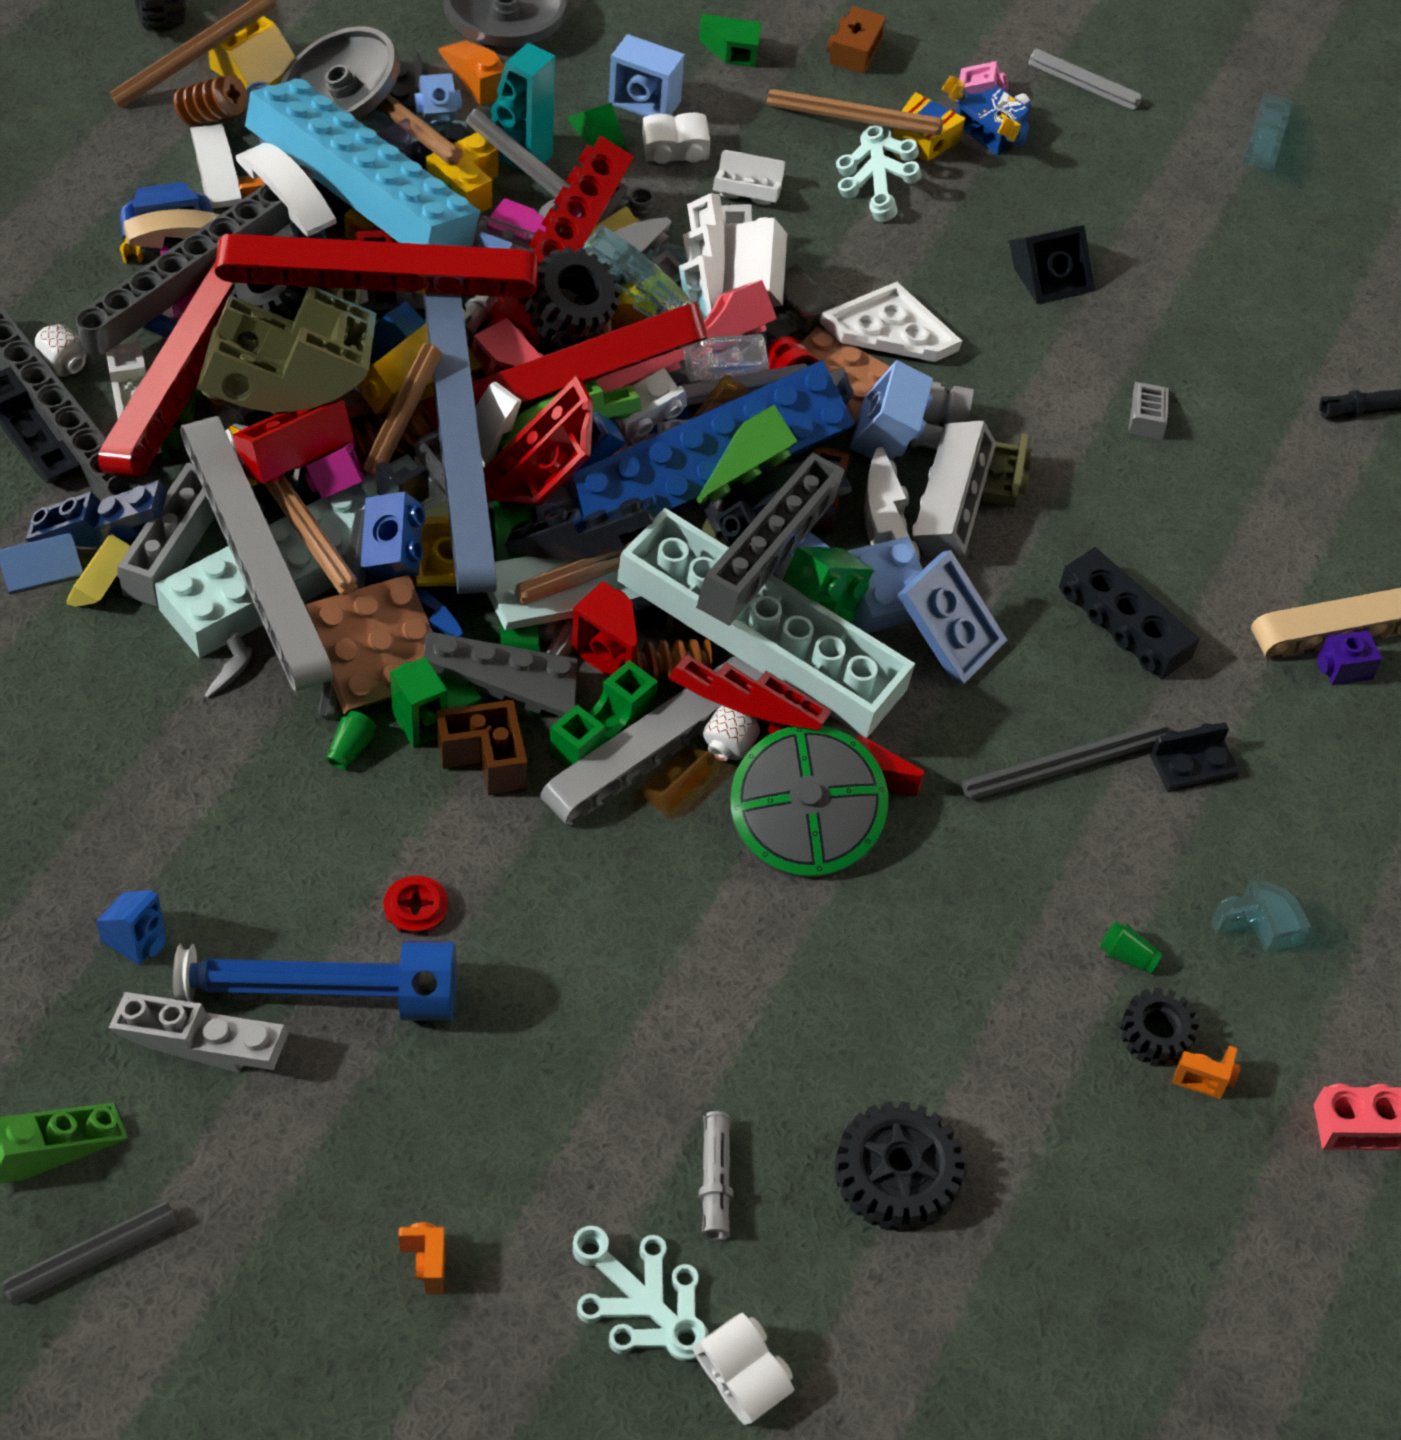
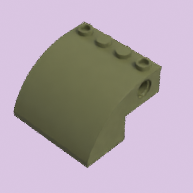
[197,285,376,412]

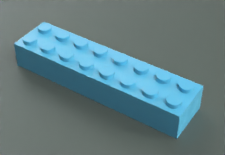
[245,79,480,247]

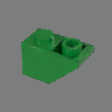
[699,14,762,68]

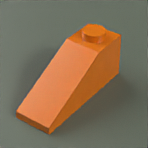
[438,40,504,106]

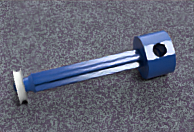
[172,940,456,1022]

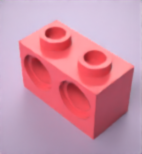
[1314,1084,1401,1150]

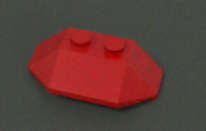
[483,376,593,506]

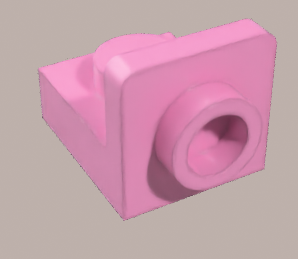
[960,61,1008,93]

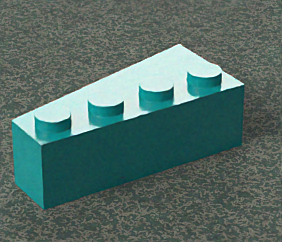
[490,43,556,176]

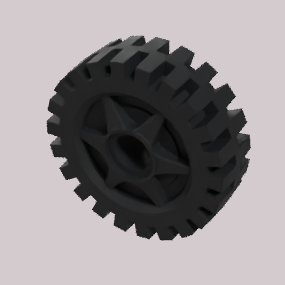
[835,1101,965,1232]

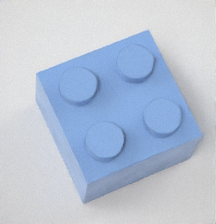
[609,34,685,117]
[850,360,933,460]
[848,536,923,633]

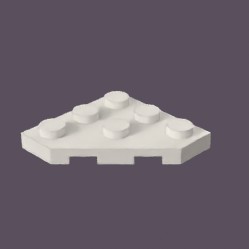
[820,282,962,362]

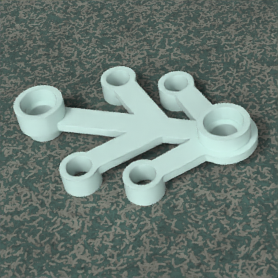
[836,125,922,222]
[573,1226,709,1361]

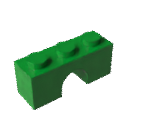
[549,660,658,768]

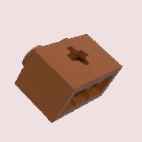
[827,6,886,74]

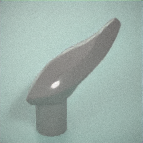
[204,633,253,698]

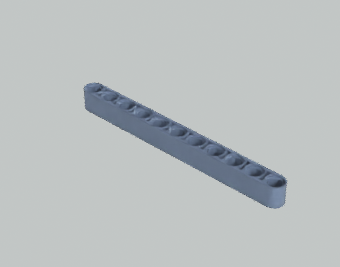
[423,293,497,594]

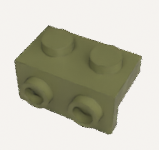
[980,433,1033,508]

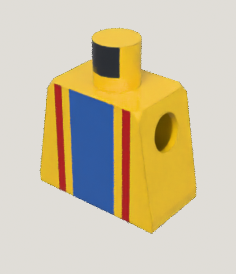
[892,92,965,162]

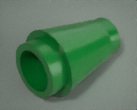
[325,711,376,771]
[1099,921,1162,974]

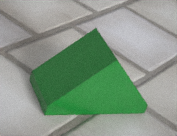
[568,102,626,149]

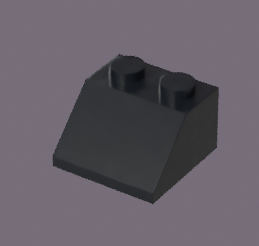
[1009,225,1096,304]

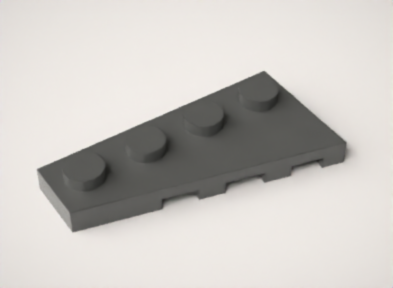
[422,631,577,720]

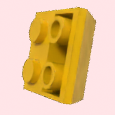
[208,16,296,89]

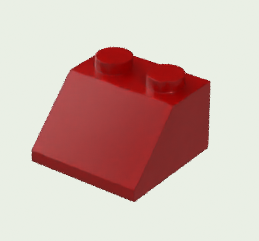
[571,581,637,677]

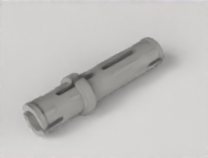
[699,1111,733,1241]

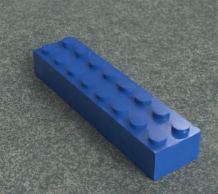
[563,360,855,533]

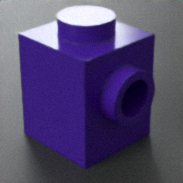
[1318,630,1382,685]

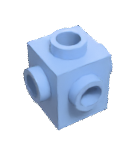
[414,73,462,126]

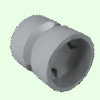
[923,381,974,426]

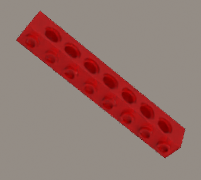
[489,136,634,342]

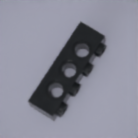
[1059,547,1200,679]

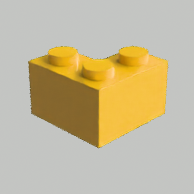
[426,132,499,213]

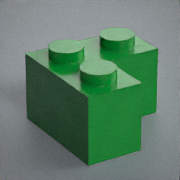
[783,546,874,624]
[390,657,482,748]

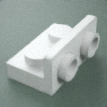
[612,368,687,441]

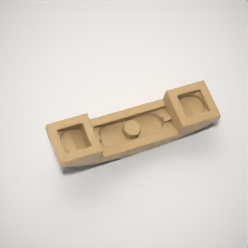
[123,209,220,248]

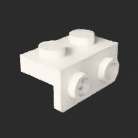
[713,150,785,205]

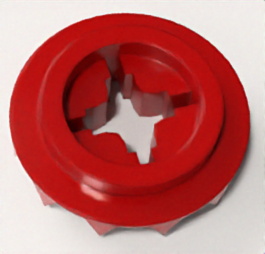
[383,875,449,936]

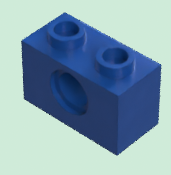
[360,491,425,581]

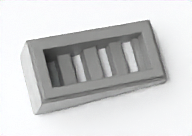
[1128,382,1169,440]

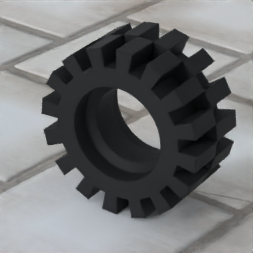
[1120,988,1200,1067]

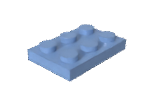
[897,550,1007,685]

